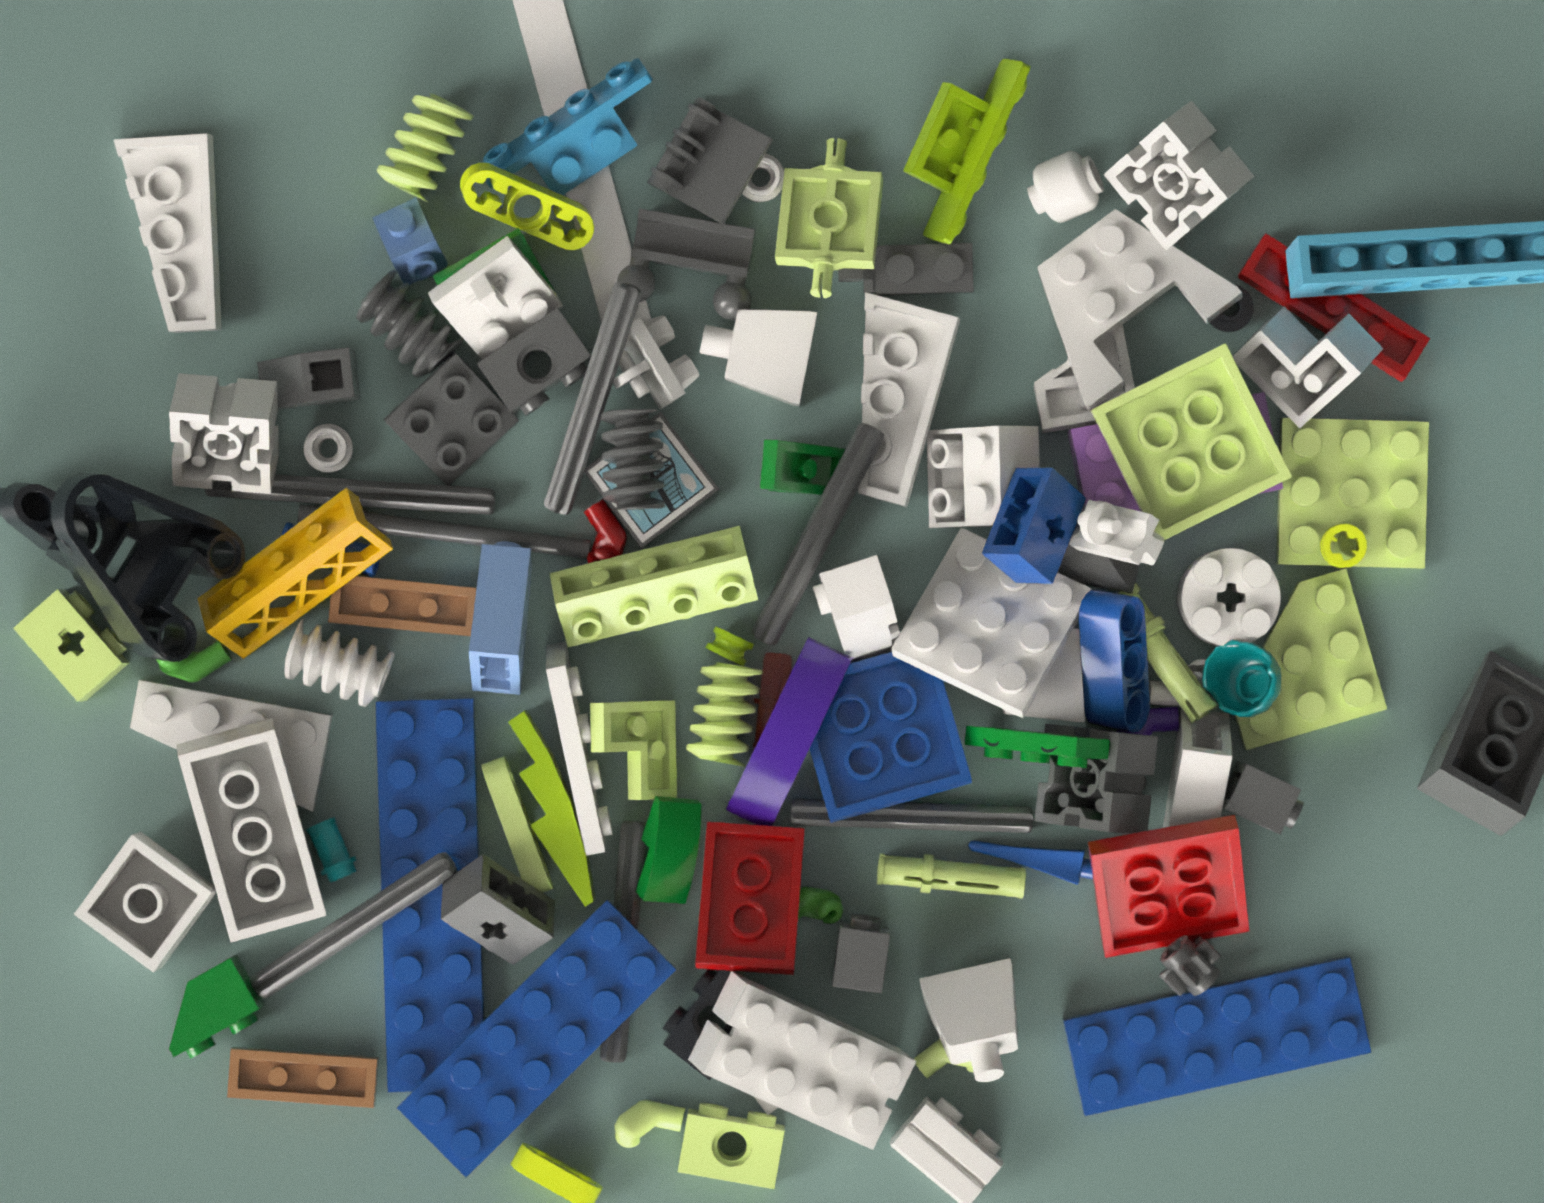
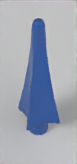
[968,840,1093,885]

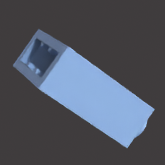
[469,541,532,695]

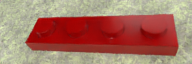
[1237,233,1431,382]

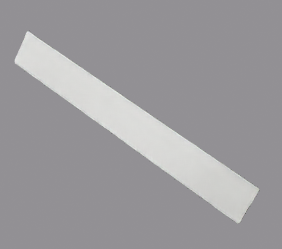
[513,0,651,322]

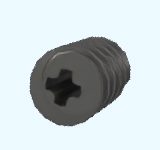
[356,270,464,378]
[601,409,665,510]

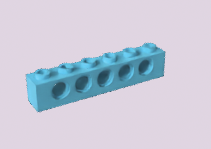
[1285,221,1544,298]

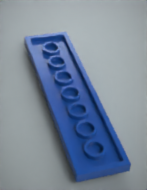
[375,698,485,1092]

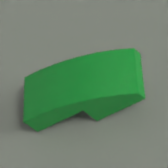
[635,796,702,904]

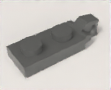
[838,243,974,296]

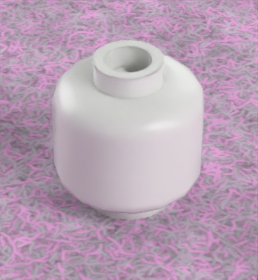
[1027,150,1104,223]

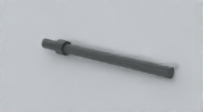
[297,504,591,559]

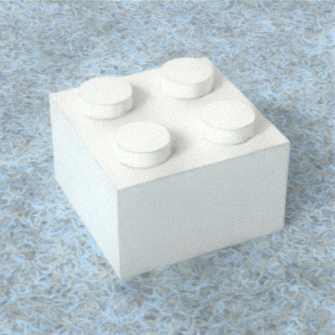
[74,832,217,972]

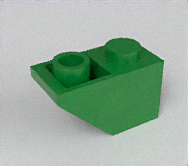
[169,954,265,1059]

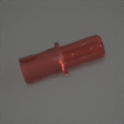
[752,652,793,748]

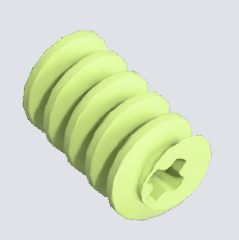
[377,93,474,203]
[686,662,763,767]

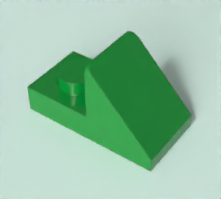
[760,439,846,496]

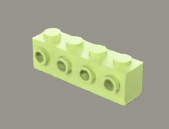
[549,526,758,647]

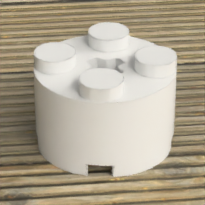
[1177,548,1281,647]

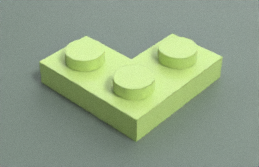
[590,700,677,800]

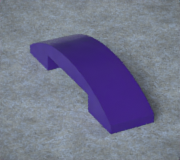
[726,637,852,826]

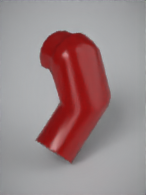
[583,499,627,563]

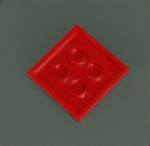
[1088,815,1249,958]

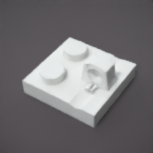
[428,236,563,360]

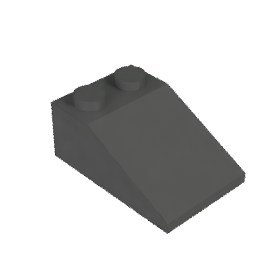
[1417,651,1544,836]

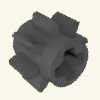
[1159,935,1221,996]

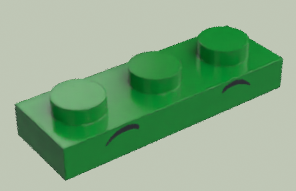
[964,725,1110,768]

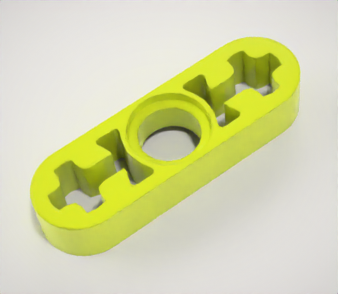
[460,162,594,250]

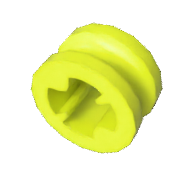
[1320,524,1367,568]

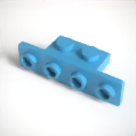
[480,58,653,195]

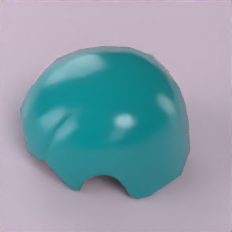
[1202,640,1281,718]

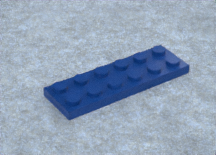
[397,899,676,1177]
[1063,956,1371,1116]

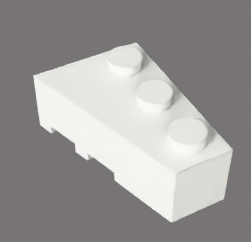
[813,555,900,663]

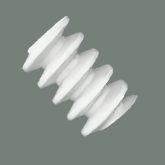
[285,619,395,707]

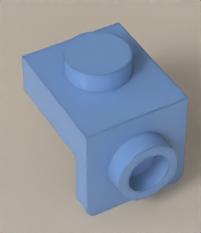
[373,197,448,285]

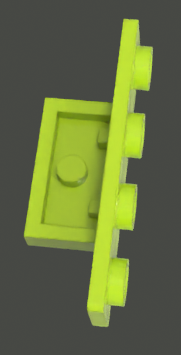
[903,59,1031,244]

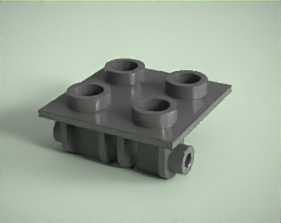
[647,97,773,225]
[383,353,519,486]

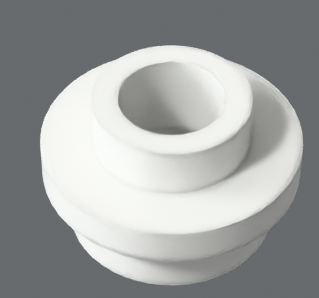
[742,153,784,202]
[304,424,353,473]

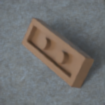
[328,576,476,636]
[227,1047,379,1108]

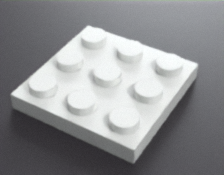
[891,527,1092,718]

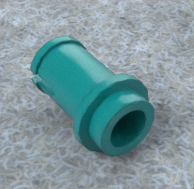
[306,817,357,883]

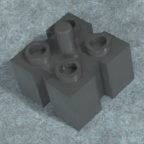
[1034,724,1158,834]

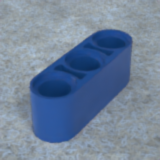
[1079,589,1150,733]

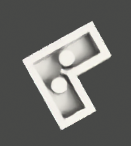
[1233,306,1383,428]

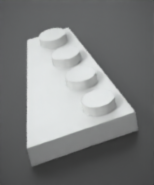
[114,133,222,333]
[858,292,961,507]
[546,641,613,856]
[130,680,333,812]

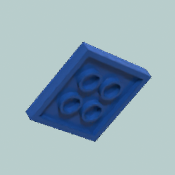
[810,652,972,823]

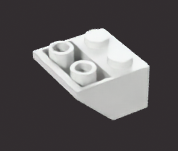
[927,425,1039,528]

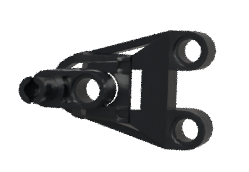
[0,473,245,662]

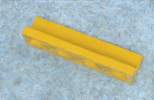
[197,487,393,659]

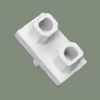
[613,315,699,410]
[1069,500,1164,565]

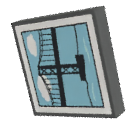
[584,411,720,548]

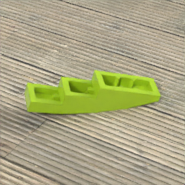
[508,710,596,907]

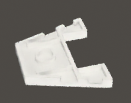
[1037,209,1242,412]

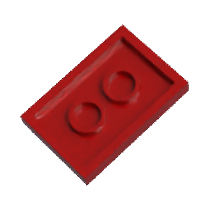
[695,822,805,975]

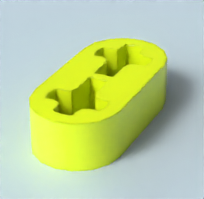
[510,1143,603,1203]

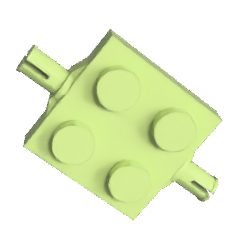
[775,138,883,298]

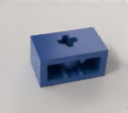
[982,468,1086,584]

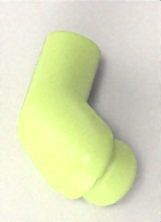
[614,1100,685,1148]

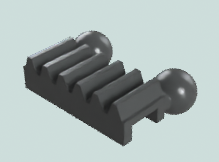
[617,208,755,320]

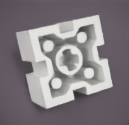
[1104,100,1255,250]
[169,373,279,494]

